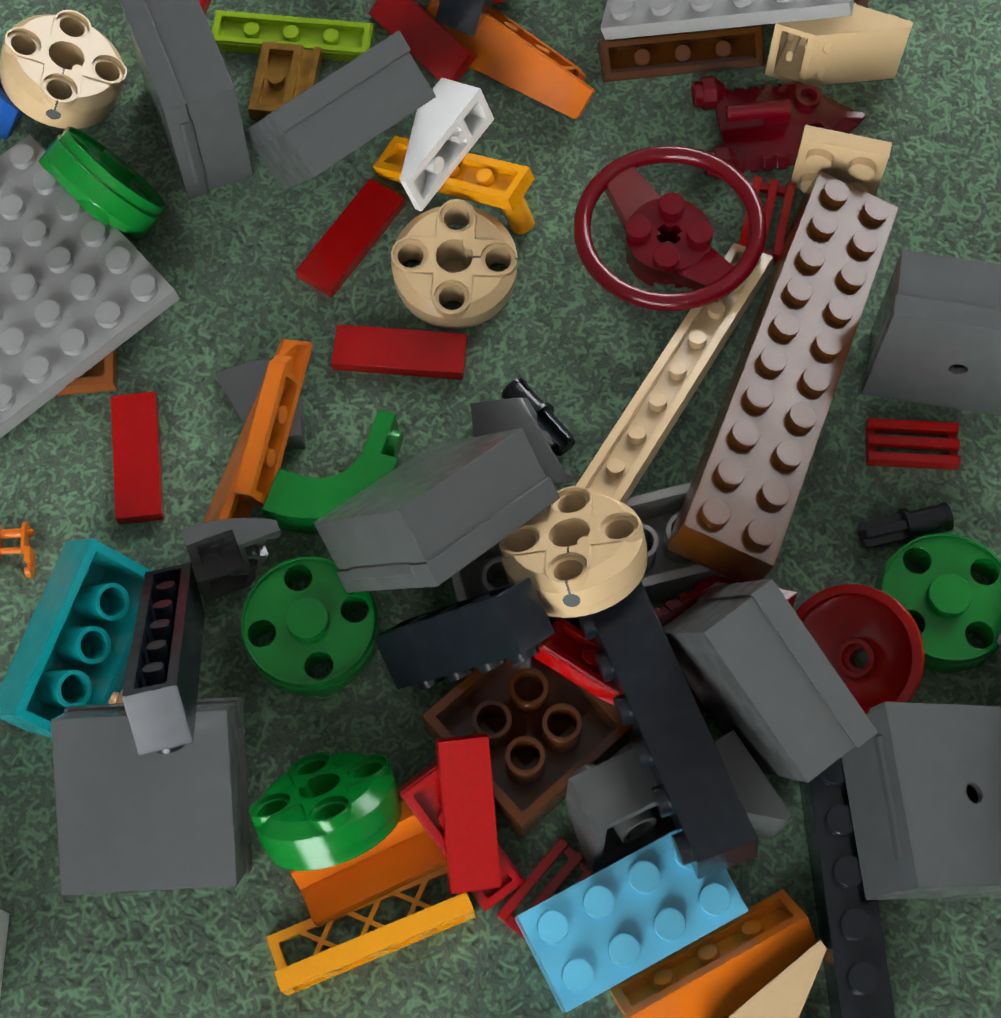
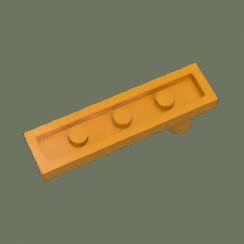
[373,136,535,234]

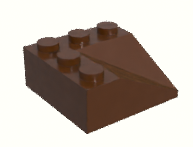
[422,642,633,837]

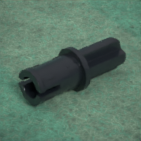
[501,378,575,456]
[858,502,954,548]

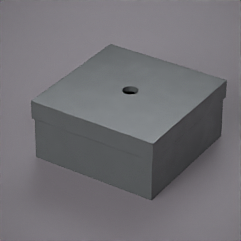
[120,0,253,200]
[244,30,436,191]
[861,250,1001,416]
[313,428,560,592]
[663,579,878,783]
[51,697,252,895]
[841,702,1001,900]

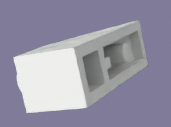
[400,78,494,212]

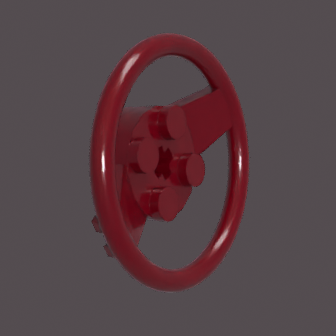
[573,146,766,311]

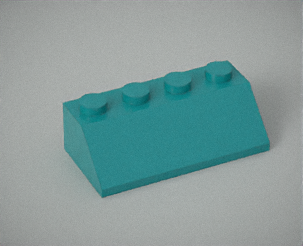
[0,538,151,739]

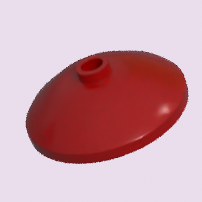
[795,584,925,714]

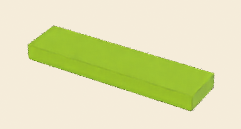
[211,10,375,62]

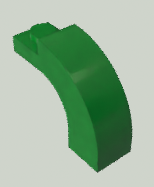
[262,409,403,534]

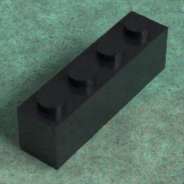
[373,577,555,691]

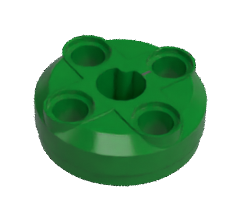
[39,126,166,239]
[874,533,1001,673]
[241,557,380,697]
[249,752,402,871]

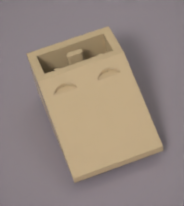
[764,3,914,86]

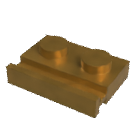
[248,41,323,120]

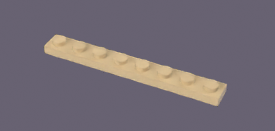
[576,243,774,504]

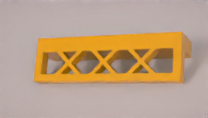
[266,866,476,996]

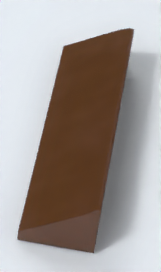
[597,25,765,82]

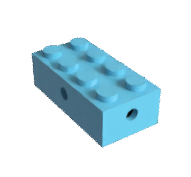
[514,829,749,1012]

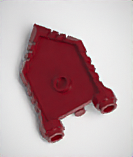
[691,75,866,180]

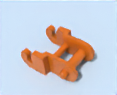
[0,521,36,578]

